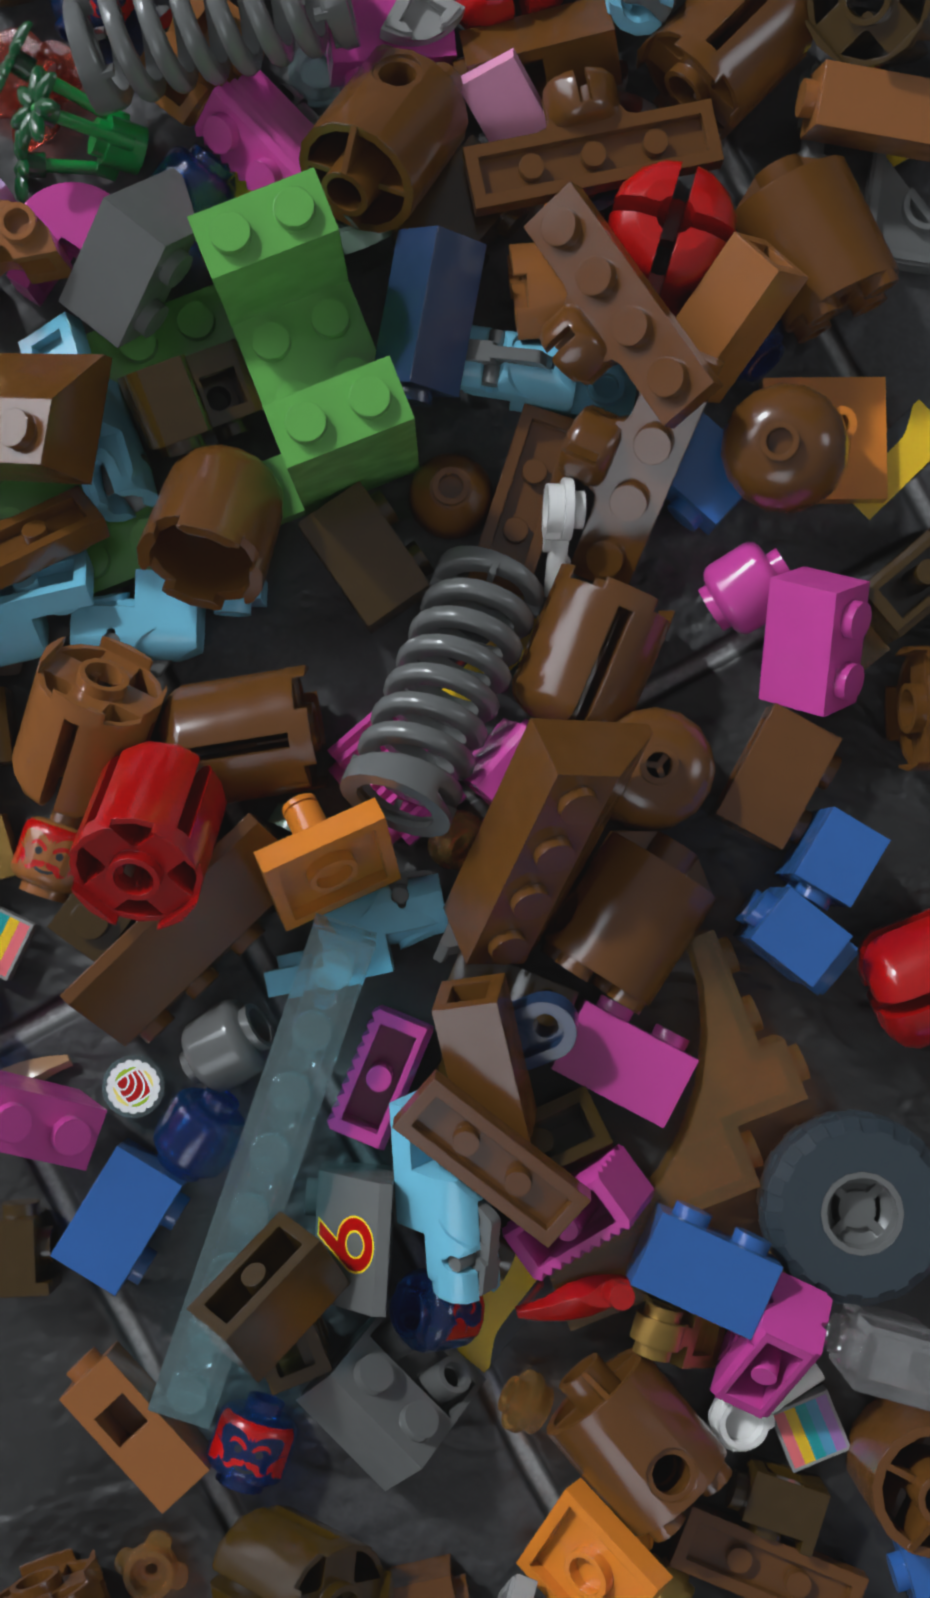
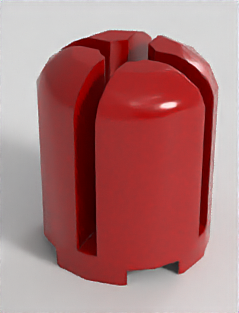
[608,160,737,318]
[68,741,227,930]
[856,907,930,1049]

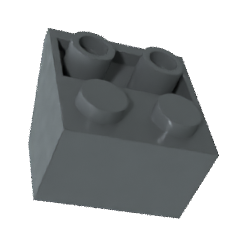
[296,1290,486,1491]

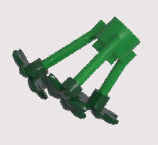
[0,21,149,203]

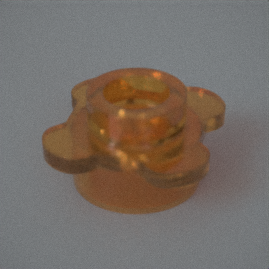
[114,1530,189,1598]

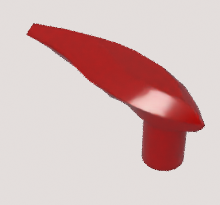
[515,1274,635,1321]

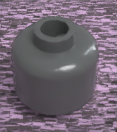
[179,999,276,1093]

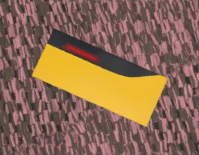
[853,400,930,520]
[445,1255,562,1373]

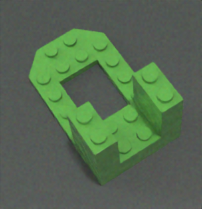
[0,167,419,597]

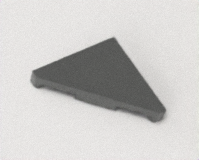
[864,152,930,275]

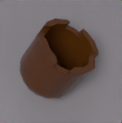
[136,444,283,610]
[609,707,715,831]

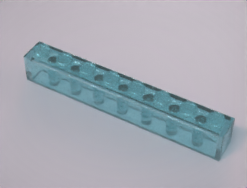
[148,913,377,1429]

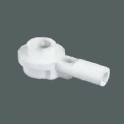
[542,477,586,597]
[708,1363,825,1452]

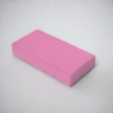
[461,48,546,142]

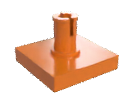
[759,377,888,504]
[253,793,401,932]
[516,1478,673,1598]

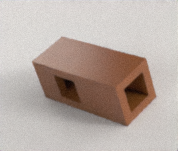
[795,59,930,162]
[676,232,809,403]
[59,1341,214,1514]

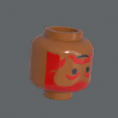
[11,807,83,903]

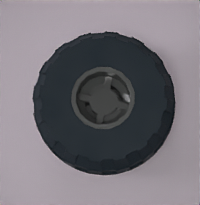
[756,1109,930,1307]

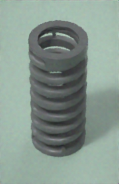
[62,0,361,116]
[339,546,545,837]

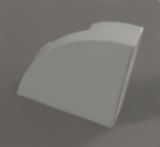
[379,0,466,47]

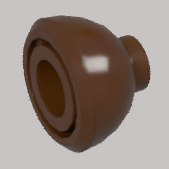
[408,453,494,539]

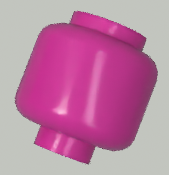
[698,541,791,635]

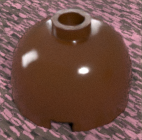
[720,383,851,514]

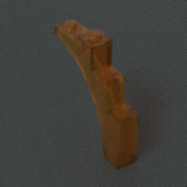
[549,928,810,1331]

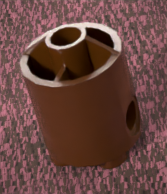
[299,44,468,233]
[735,154,899,344]
[540,830,717,1015]
[546,1347,733,1543]
[845,1389,930,1558]

